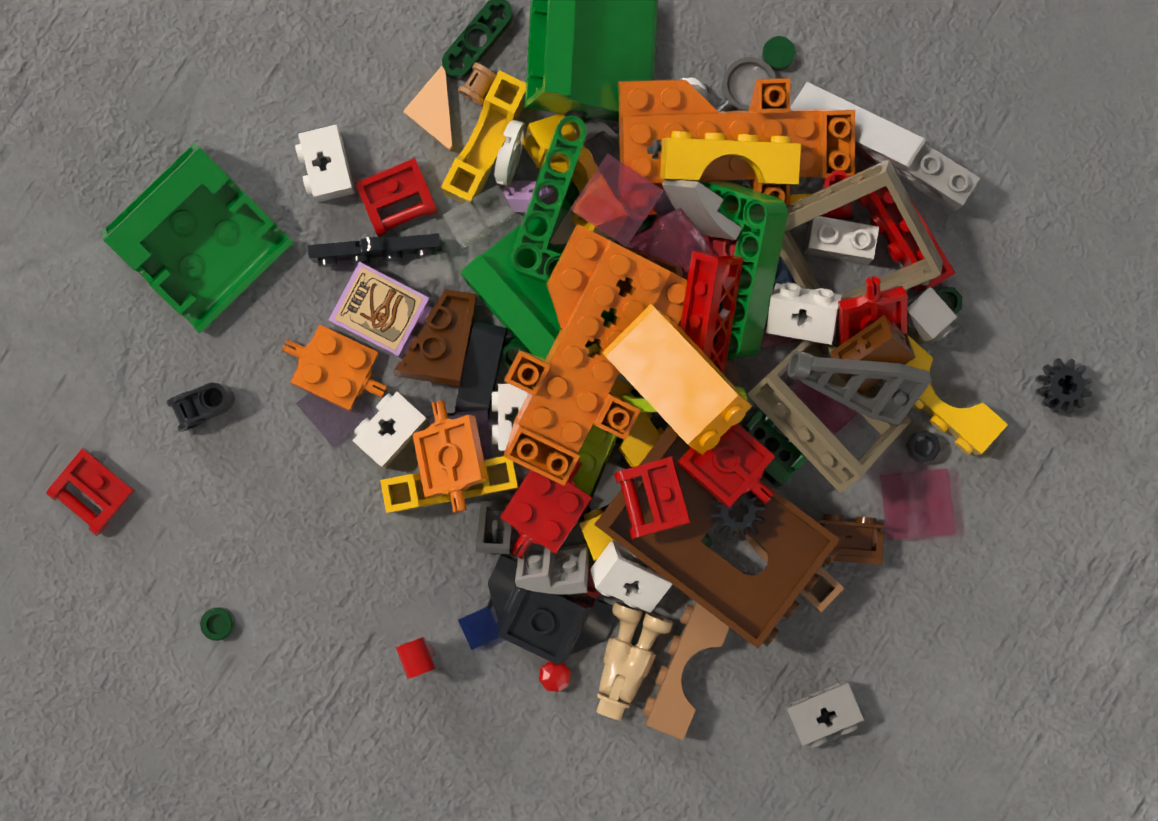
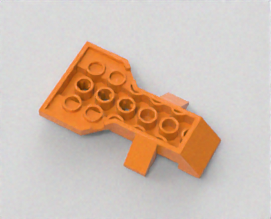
[618,78,855,215]
[503,224,687,486]

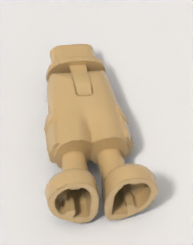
[596,601,673,721]

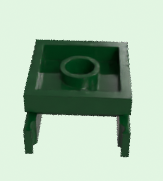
[742,410,807,487]

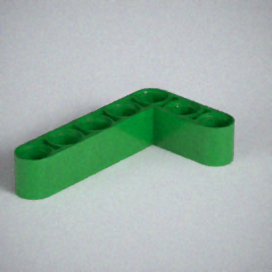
[510,116,587,284]
[700,181,788,359]

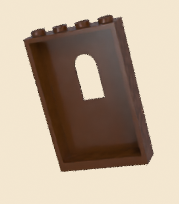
[594,425,840,649]

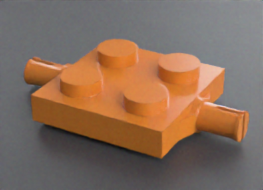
[282,324,388,412]
[412,400,488,513]

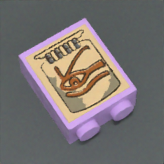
[328,262,432,359]

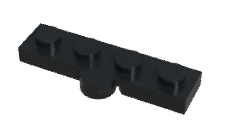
[308,233,442,267]

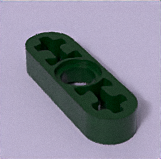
[442,0,513,80]

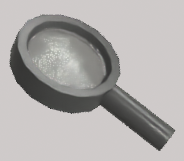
[716,57,776,112]

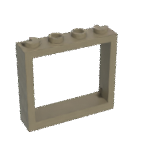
[780,159,943,301]
[747,339,912,494]

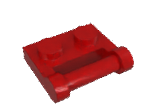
[355,158,438,237]
[46,448,135,536]
[614,456,691,539]

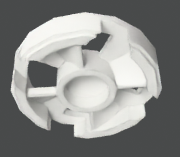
[494,120,526,186]

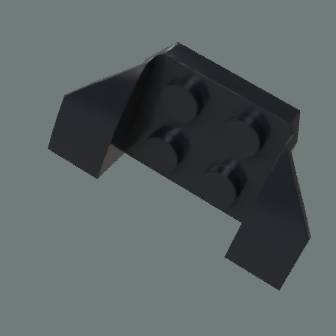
[488,554,617,665]

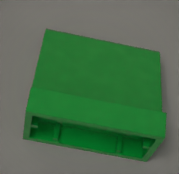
[525,0,658,122]
[101,142,294,334]
[460,198,615,359]

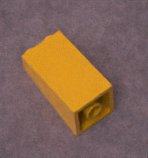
[602,304,752,455]

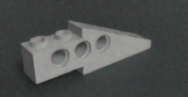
[790,82,980,212]

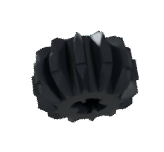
[1035,358,1092,414]
[709,492,767,541]

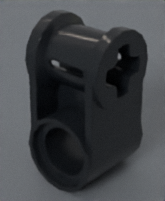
[166,382,235,432]

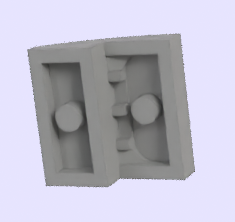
[662,179,742,240]
[515,543,590,594]

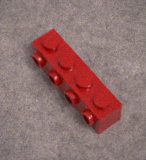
[856,186,956,293]

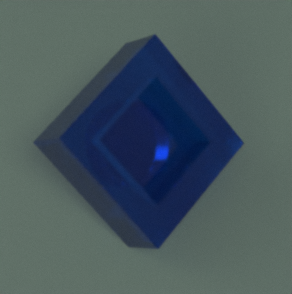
[458,606,499,650]

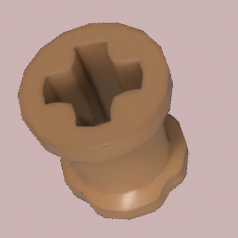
[458,63,496,106]

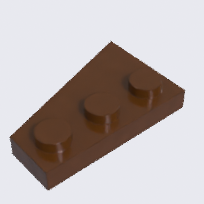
[394,289,477,386]

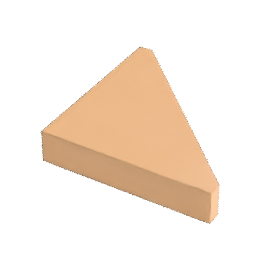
[403,66,453,151]

